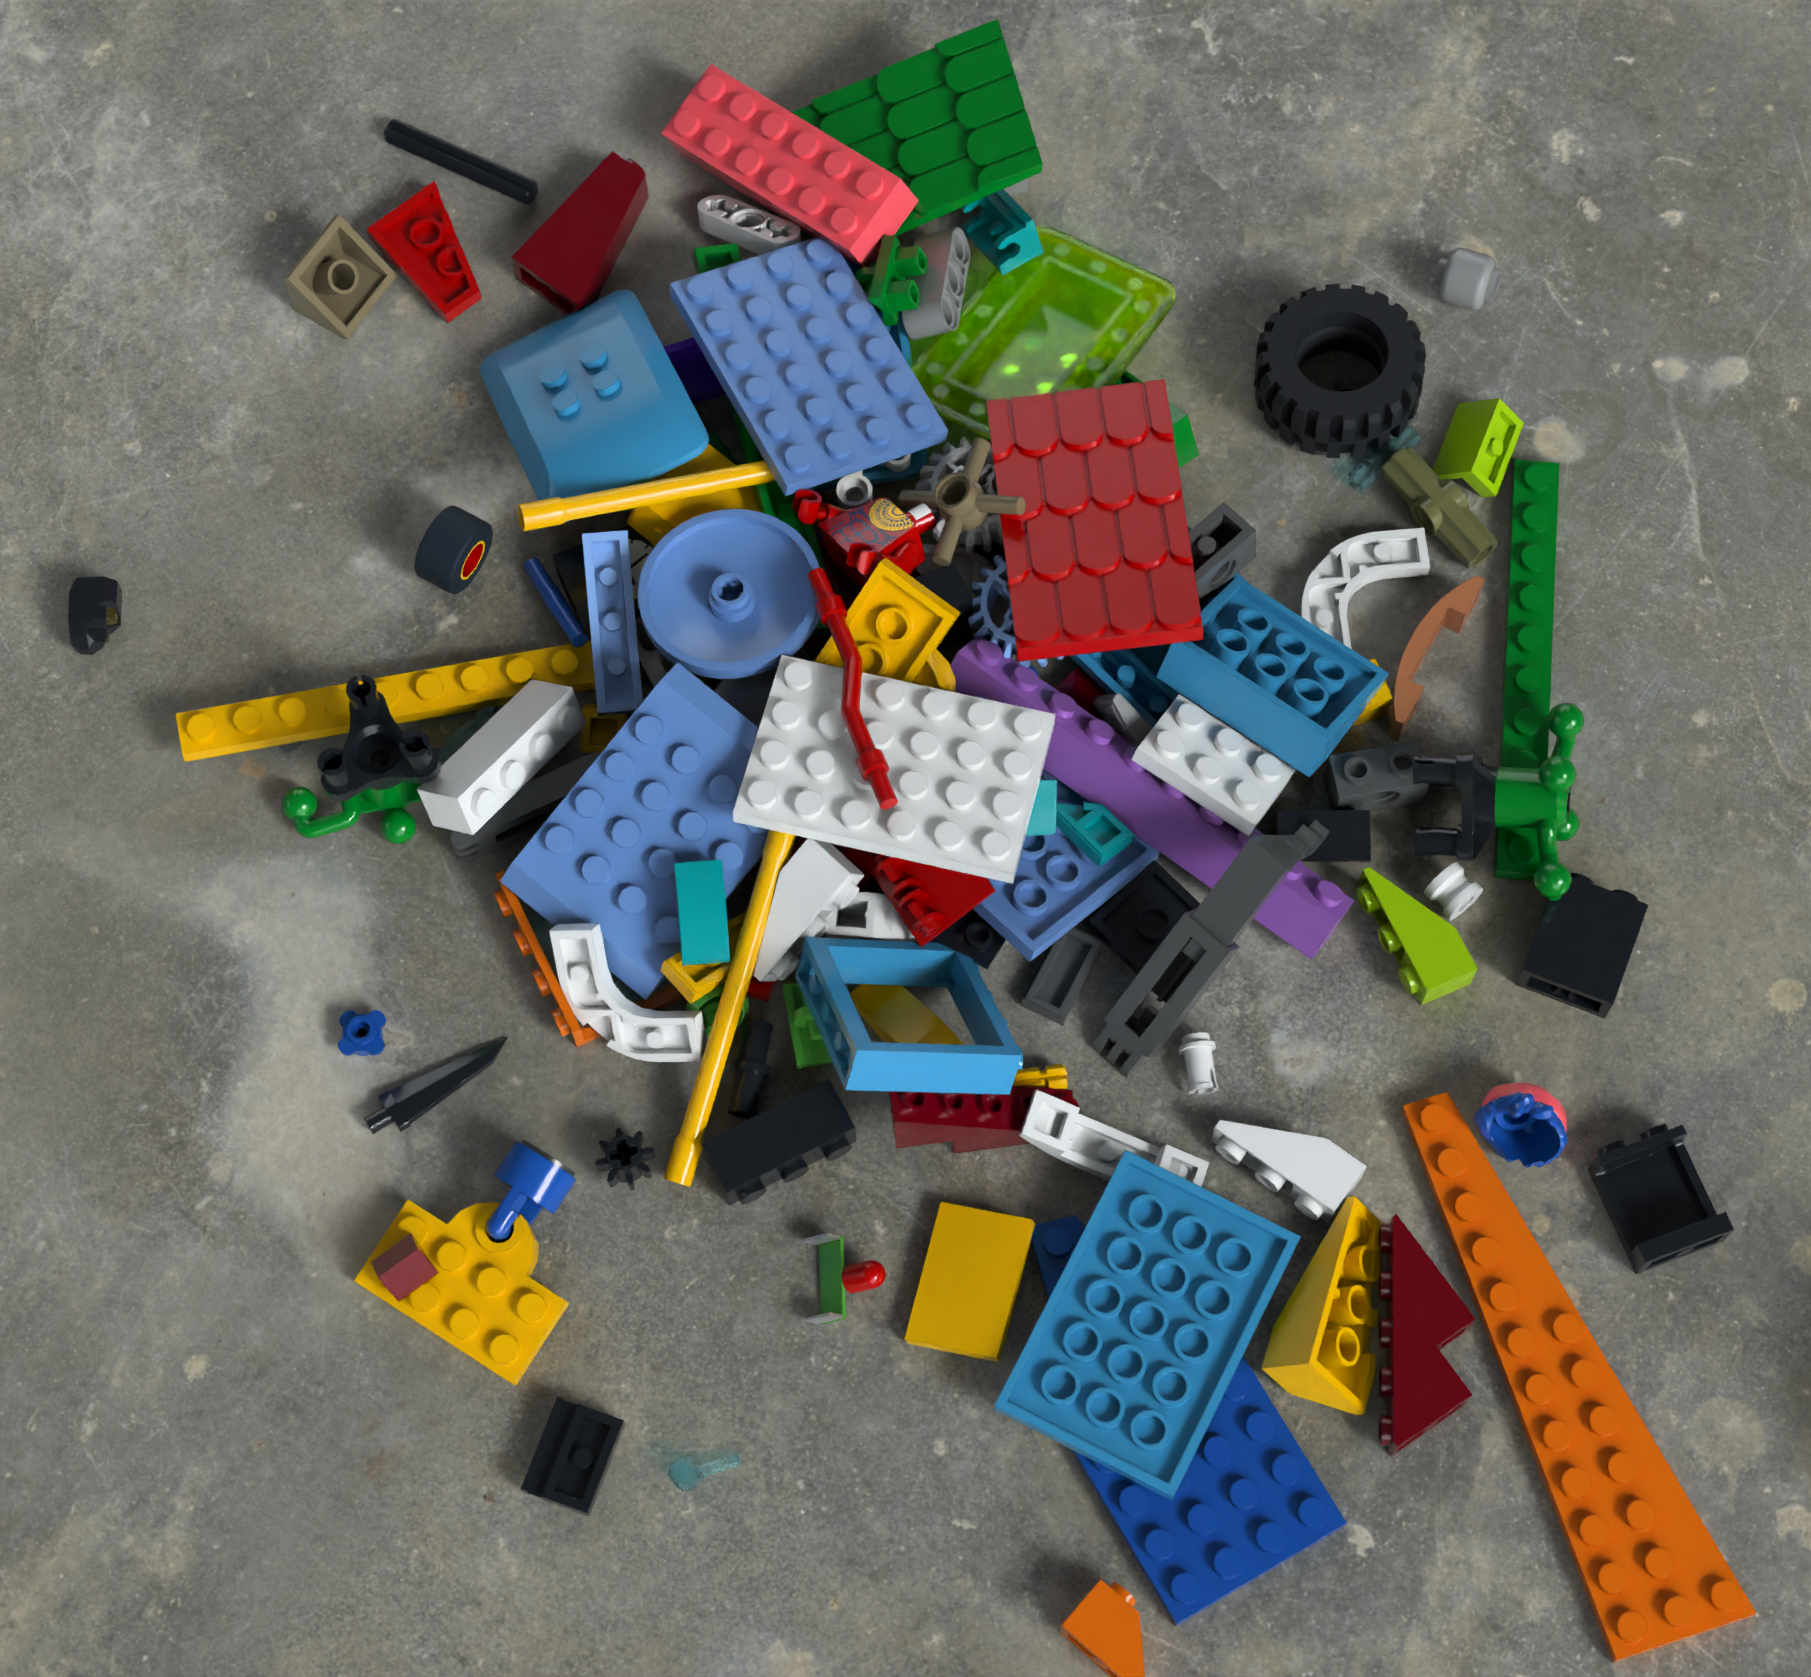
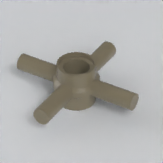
[899,438,1026,566]

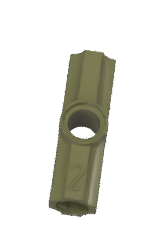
[1380,446,1498,569]

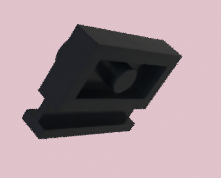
[521,1396,625,1517]

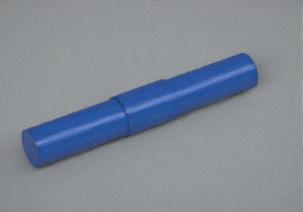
[523,558,589,648]

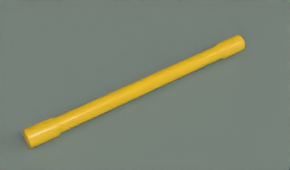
[517,460,776,532]
[664,830,797,1187]

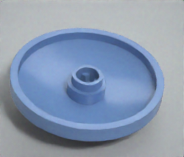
[638,509,820,679]

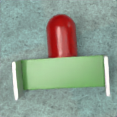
[802,1233,886,1324]

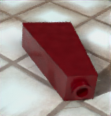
[511,151,649,315]

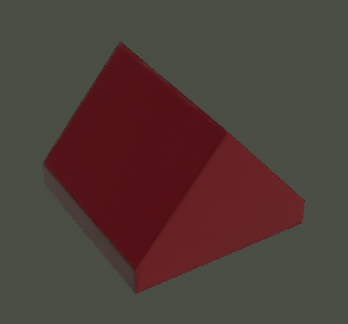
[371,1233,439,1302]

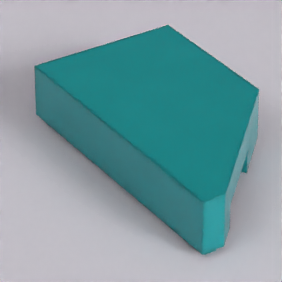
[1056,801,1134,867]

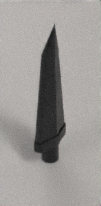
[364,1037,508,1134]

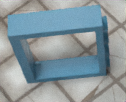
[795,937,1023,1095]

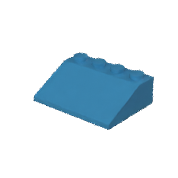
[1156,576,1389,778]

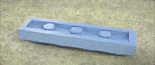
[582,530,643,716]

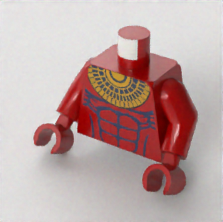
[792,489,936,590]

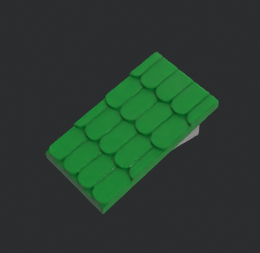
[770,19,1043,242]

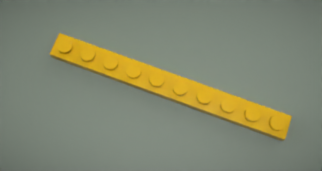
[175,640,595,762]

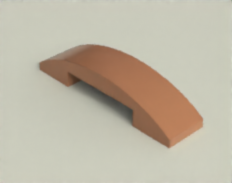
[1388,575,1486,742]

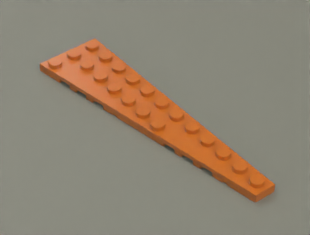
[1401,1092,1757,1663]

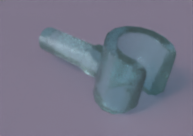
[668,1454,741,1491]

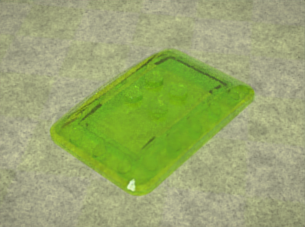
[910,226,1176,441]

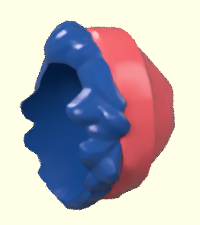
[1473,1082,1568,1168]

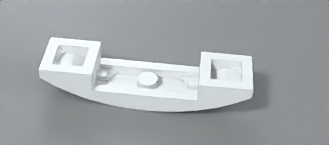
[1019,1090,1209,1187]

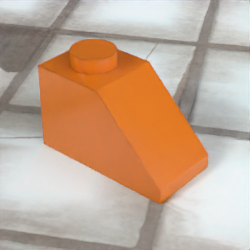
[1060,1579,1145,1677]

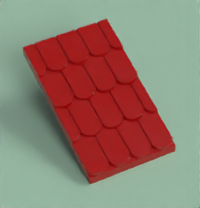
[986,379,1204,662]

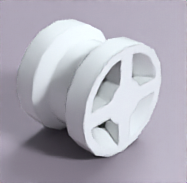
[1424,862,1483,921]

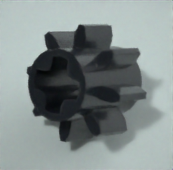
[595,1128,656,1191]

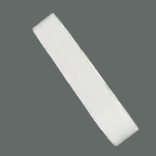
[697,195,801,255]

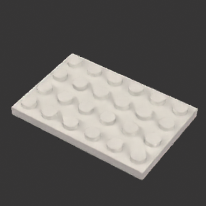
[733,655,1056,884]

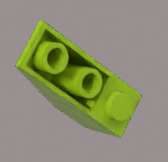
[1356,867,1478,1005]

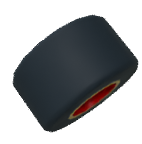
[414,505,493,594]

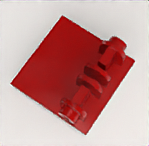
[870,854,996,947]

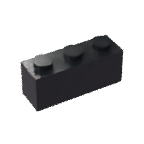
[701,1079,856,1205]

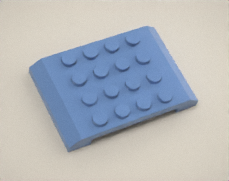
[500,663,769,1000]

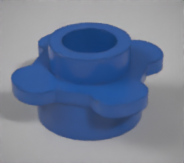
[338,1010,386,1056]

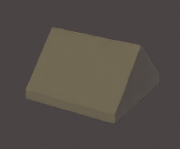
[284,214,398,339]

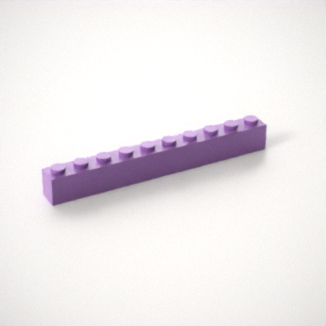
[950,636,1354,960]

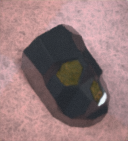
[68,576,122,655]

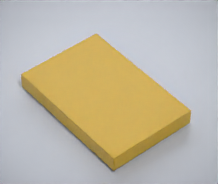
[904,1202,1035,1363]

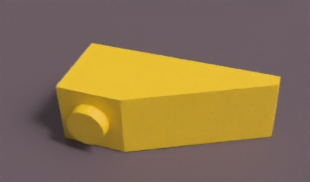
[849,984,964,1045]

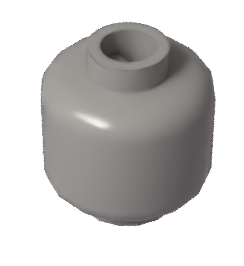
[1433,248,1502,310]

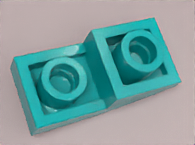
[674,859,730,966]

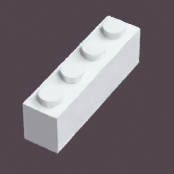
[417,679,587,835]

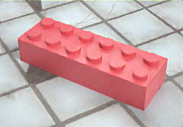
[661,64,919,268]

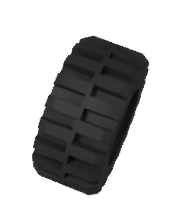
[1254,284,1426,458]

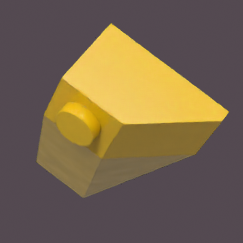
[1261,1196,1382,1415]

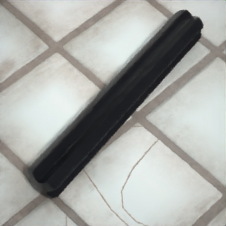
[384,119,539,204]

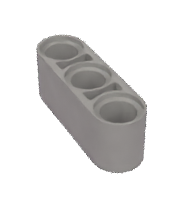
[902,227,970,340]

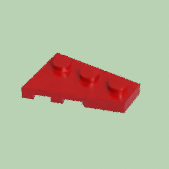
[366,181,482,324]

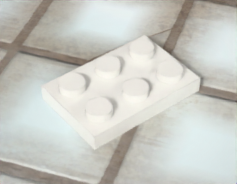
[1131,694,1296,836]

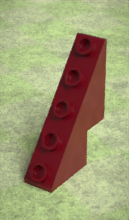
[889,1085,1080,1154]
[1378,1214,1475,1457]

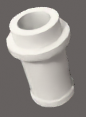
[1178,1032,1219,1095]

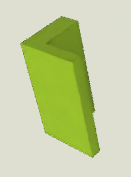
[1432,398,1524,498]

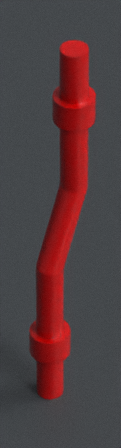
[807,568,898,810]

